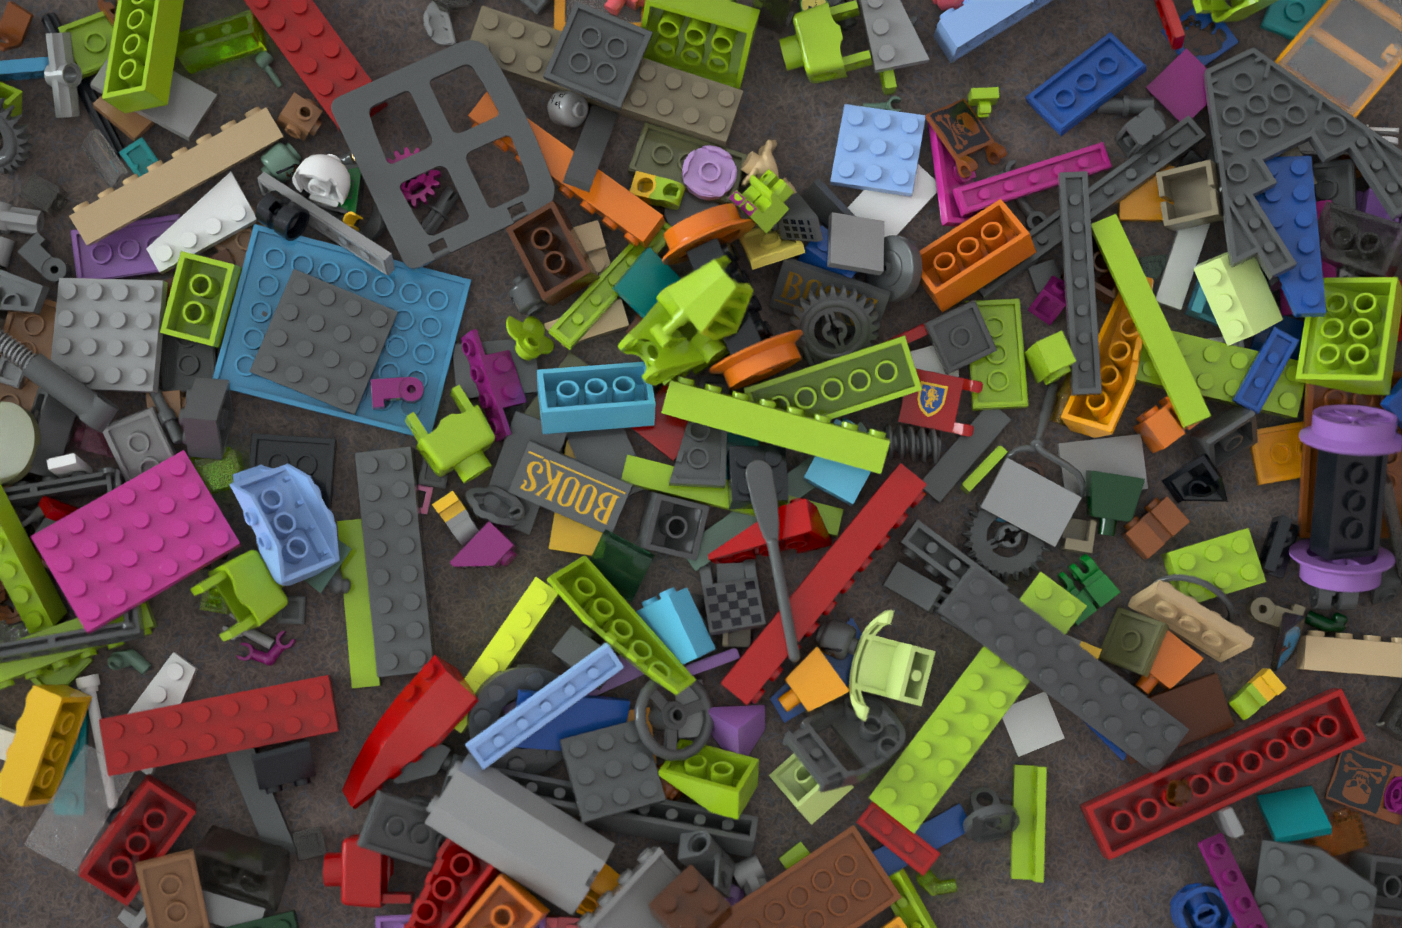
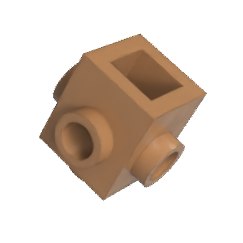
[276,92,323,141]

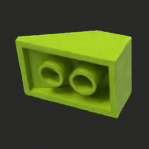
[659,738,759,820]

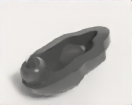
[466,486,525,528]

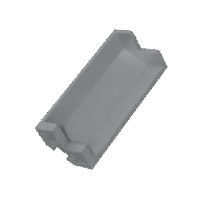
[425,753,615,915]

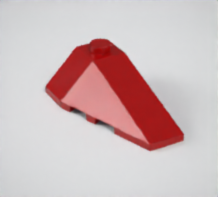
[708,498,832,564]

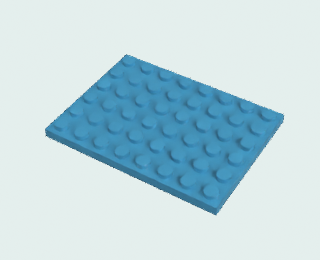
[212,224,472,437]

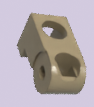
[1245,597,1306,634]

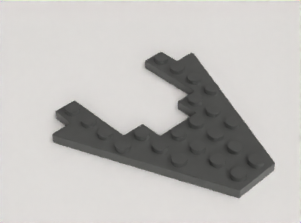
[1203,47,1402,280]

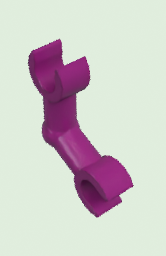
[236,631,296,666]

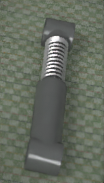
[0,328,119,432]

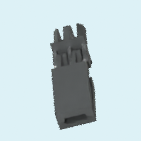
[882,561,975,640]

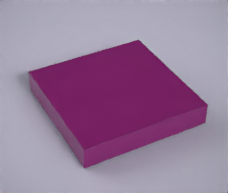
[1145,48,1207,122]

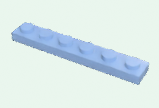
[465,643,624,769]

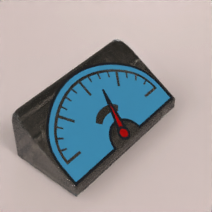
[1270,612,1305,671]

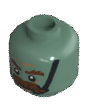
[261,142,302,183]

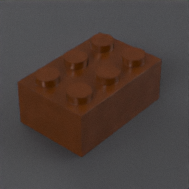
[506,200,600,306]

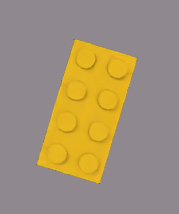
[0,684,92,807]

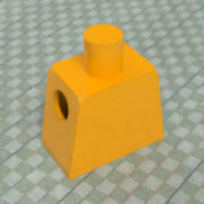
[777,647,849,712]

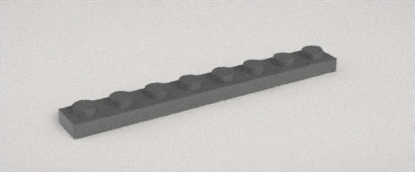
[1058,171,1102,396]

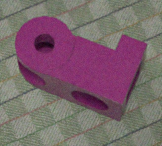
[371,377,424,410]

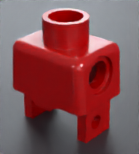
[323,834,414,908]

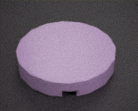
[682,145,737,201]

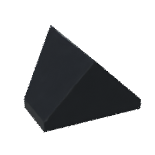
[1162,453,1228,503]

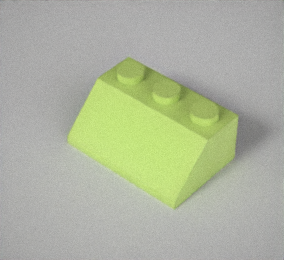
[1194,252,1283,346]

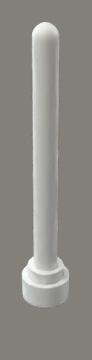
[76,674,119,809]

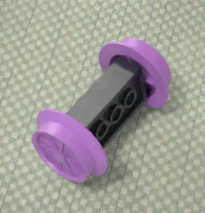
[1289,404,1402,592]

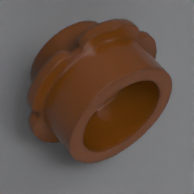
[1166,779,1192,807]

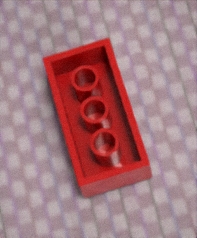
[78,773,196,906]

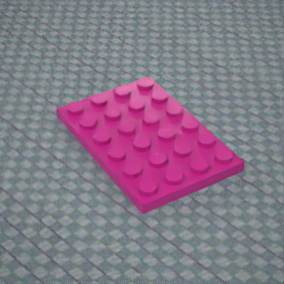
[31,450,242,634]

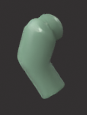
[107,649,152,675]

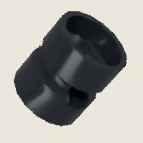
[255,190,310,241]

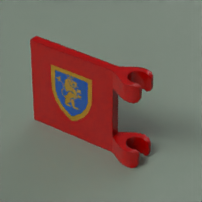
[898,368,983,437]

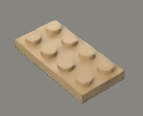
[1128,580,1254,663]

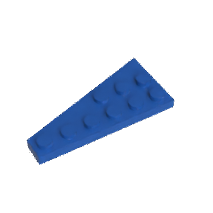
[1255,156,1326,317]

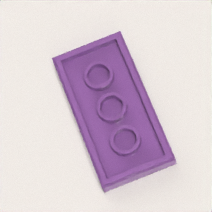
[70,214,182,279]

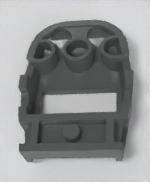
[783,695,906,793]

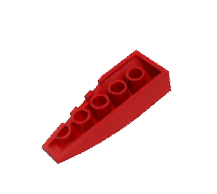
[342,655,479,809]
[404,838,502,928]

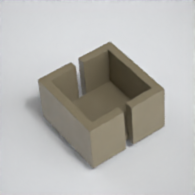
[1156,160,1223,231]

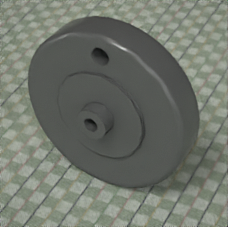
[866,235,922,303]

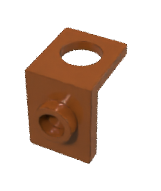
[0,1,34,51]

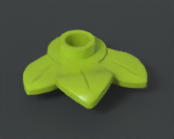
[506,316,554,361]

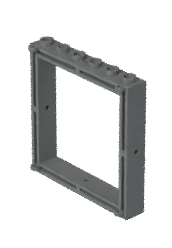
[0,467,145,664]

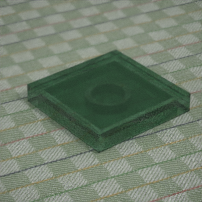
[590,529,655,602]

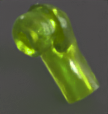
[917,869,957,896]

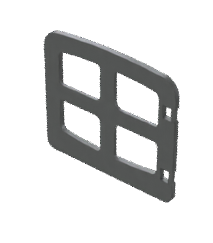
[331,40,555,269]

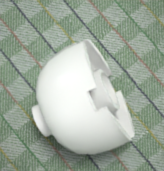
[292,154,351,207]

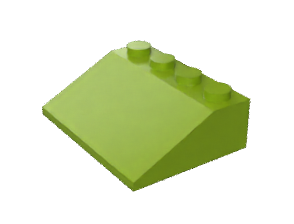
[641,0,760,89]
[1295,277,1402,395]

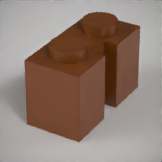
[1121,497,1190,560]

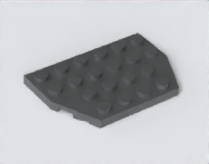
[1253,837,1377,928]

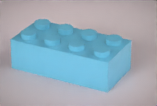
[537,362,656,434]

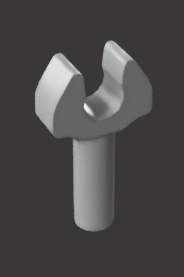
[222,613,275,650]

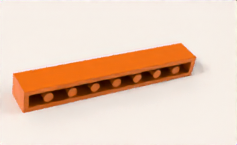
[468,92,665,249]

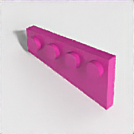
[928,122,982,227]

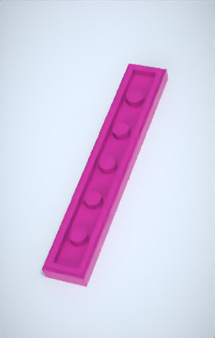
[952,142,1112,217]

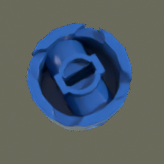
[1170,882,1234,928]

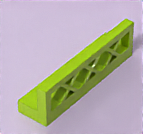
[1010,764,1047,883]

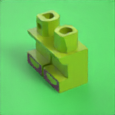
[728,169,794,234]

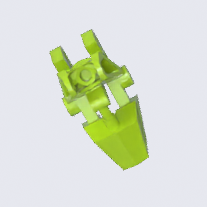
[617,255,754,386]

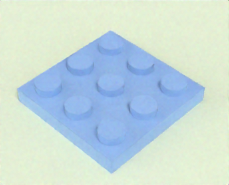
[830,104,926,197]

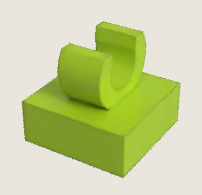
[968,87,999,118]

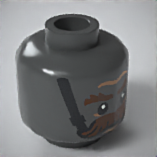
[816,619,859,660]

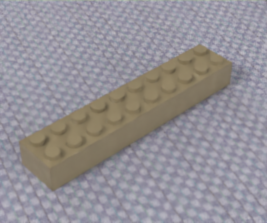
[470,6,743,148]

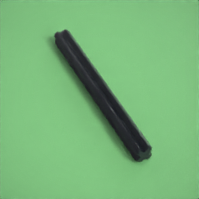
[42,12,124,159]

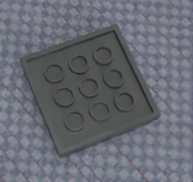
[249,269,398,415]

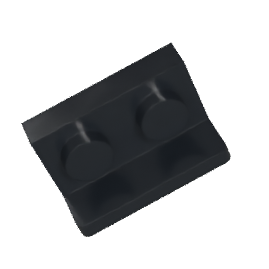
[1259,515,1299,578]

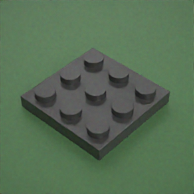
[543,1,653,111]
[559,720,666,824]

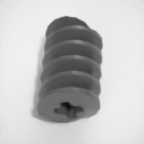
[884,424,942,464]

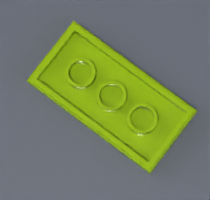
[964,298,1029,411]

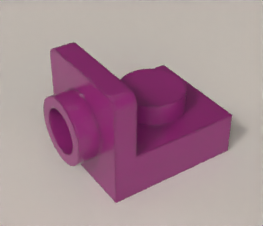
[1028,275,1066,325]

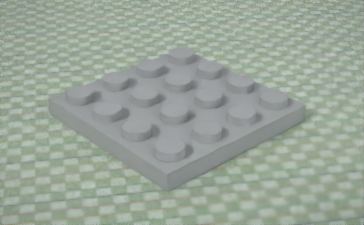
[51,278,168,393]

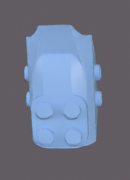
[230,463,340,586]

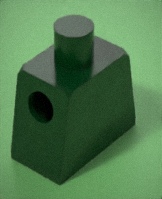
[1086,470,1145,537]

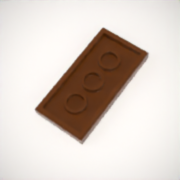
[1125,672,1234,764]

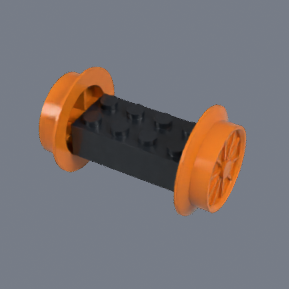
[662,203,803,390]

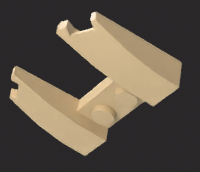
[544,220,629,347]

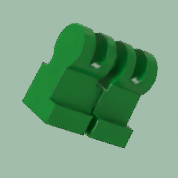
[1057,554,1120,627]

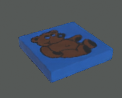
[1161,8,1239,66]

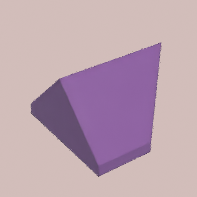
[708,705,765,756]

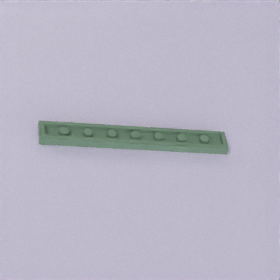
[687,422,868,572]

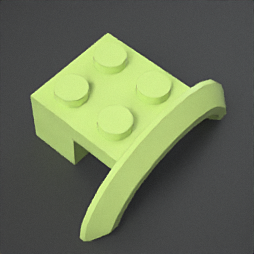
[849,610,936,721]

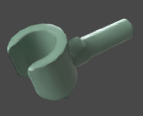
[256,49,283,88]
[863,96,902,112]

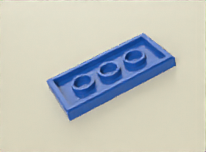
[1025,32,1147,136]
[515,689,630,751]

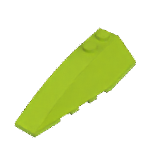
[547,555,696,695]

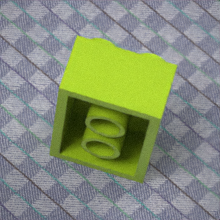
[160,251,242,348]
[1161,528,1266,603]

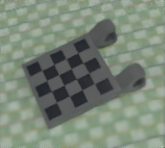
[699,559,766,636]

